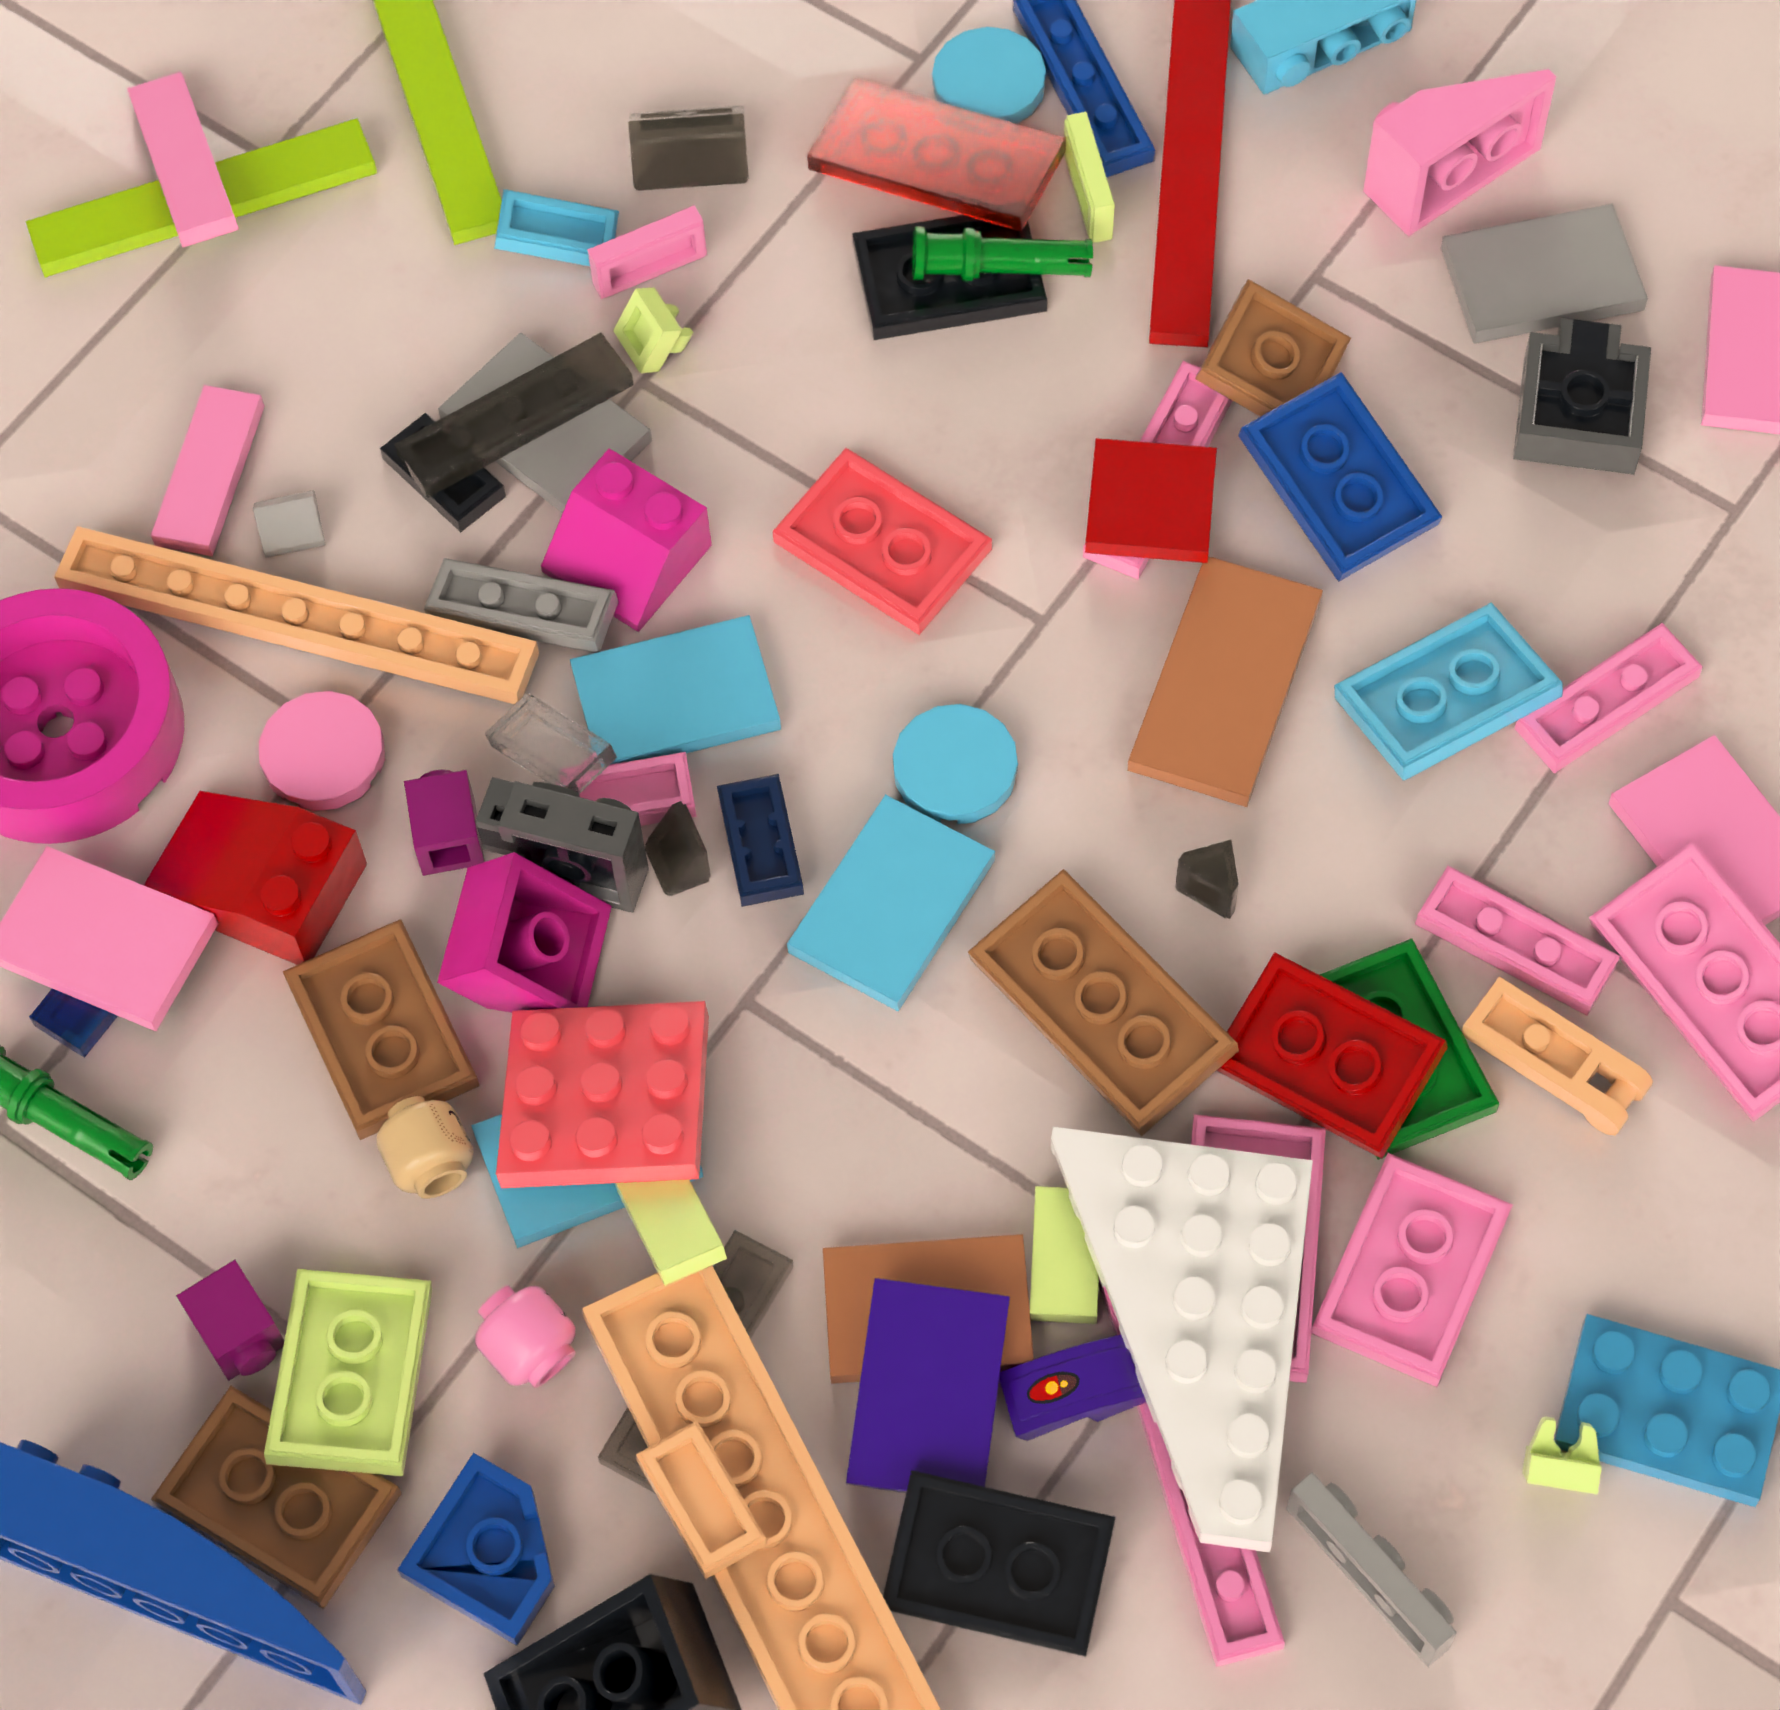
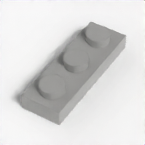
[1286,1472,1457,1667]

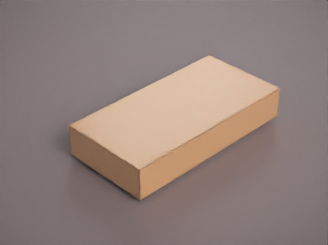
[636,1420,766,1579]

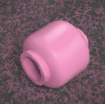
[475,1285,576,1388]

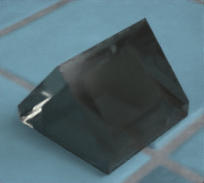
[1175,839,1239,919]

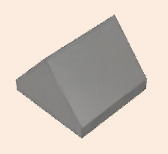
[253,490,325,558]

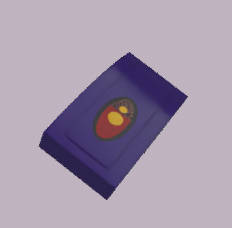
[999,1335,1146,1441]

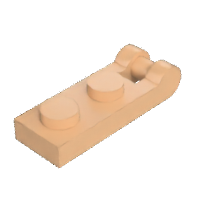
[1462,976,1653,1135]

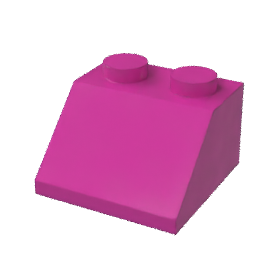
[541,448,712,632]
[437,852,612,1013]

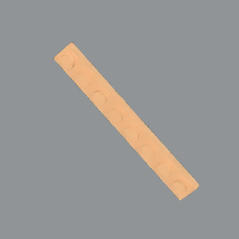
[54,526,539,706]

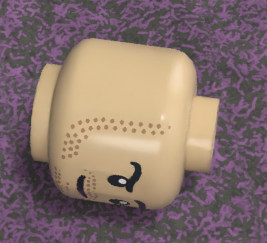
[376,1096,474,1199]

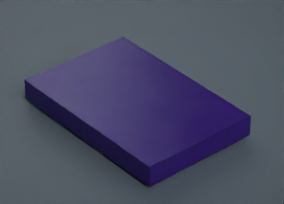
[846,1278,1010,1493]

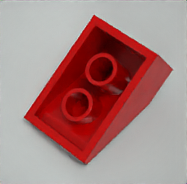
[144,791,367,965]

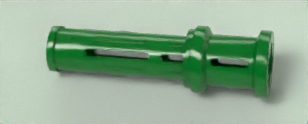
[912,226,1093,281]
[0,1045,153,1180]

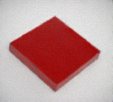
[1085,438,1217,563]

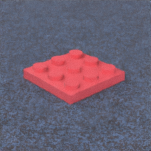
[496,1001,709,1188]

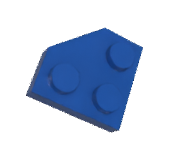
[397,1453,555,1646]

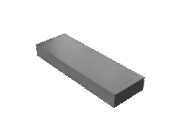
[424,558,619,653]

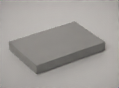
[1441,204,1648,344]
[438,332,652,513]

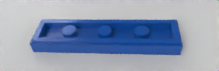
[1013,0,1155,178]

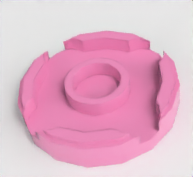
[259,691,385,811]

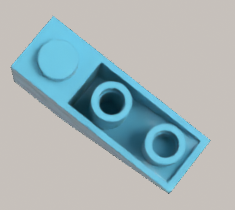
[1230,0,1416,95]

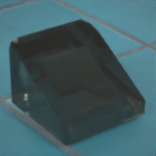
[645,801,711,896]

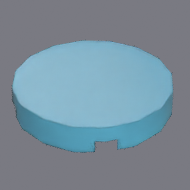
[932,27,1046,130]
[893,704,1018,824]

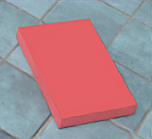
[773,448,992,635]

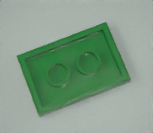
[1319,938,1499,1160]

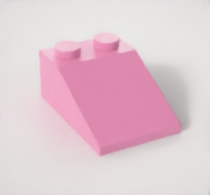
[1363,69,1556,237]

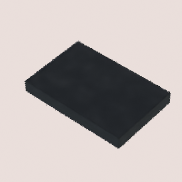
[852,205,1047,340]
[883,1470,1116,1657]

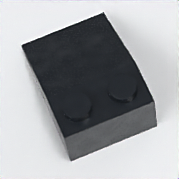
[483,1574,742,1710]

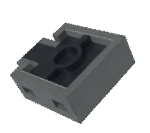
[1513,318,1651,475]
[475,777,649,913]

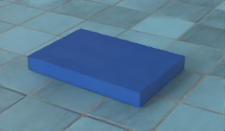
[1238,372,1442,582]

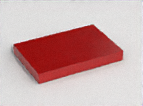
[1216,952,1448,1159]

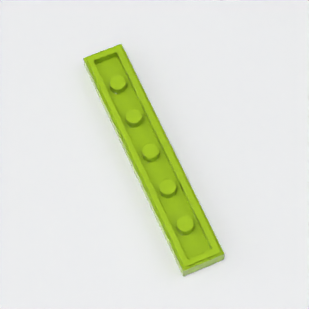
[372,0,502,245]
[25,118,377,277]

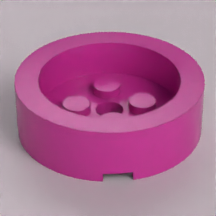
[0,588,184,844]

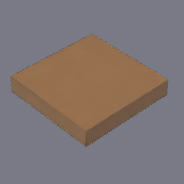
[1195,279,1351,417]

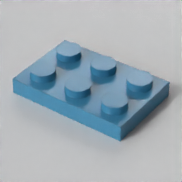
[1554,1314,1780,1507]

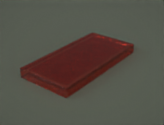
[807,78,1066,232]

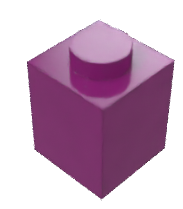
[404,769,485,876]
[176,1260,284,1381]

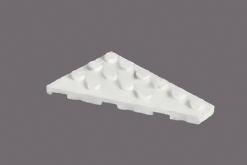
[1051,1127,1313,1552]

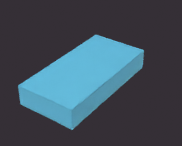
[494,189,619,266]

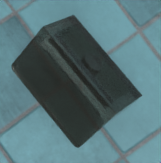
[628,106,749,191]

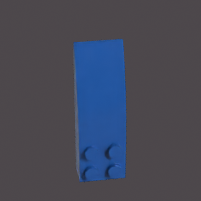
[0,1440,367,1705]

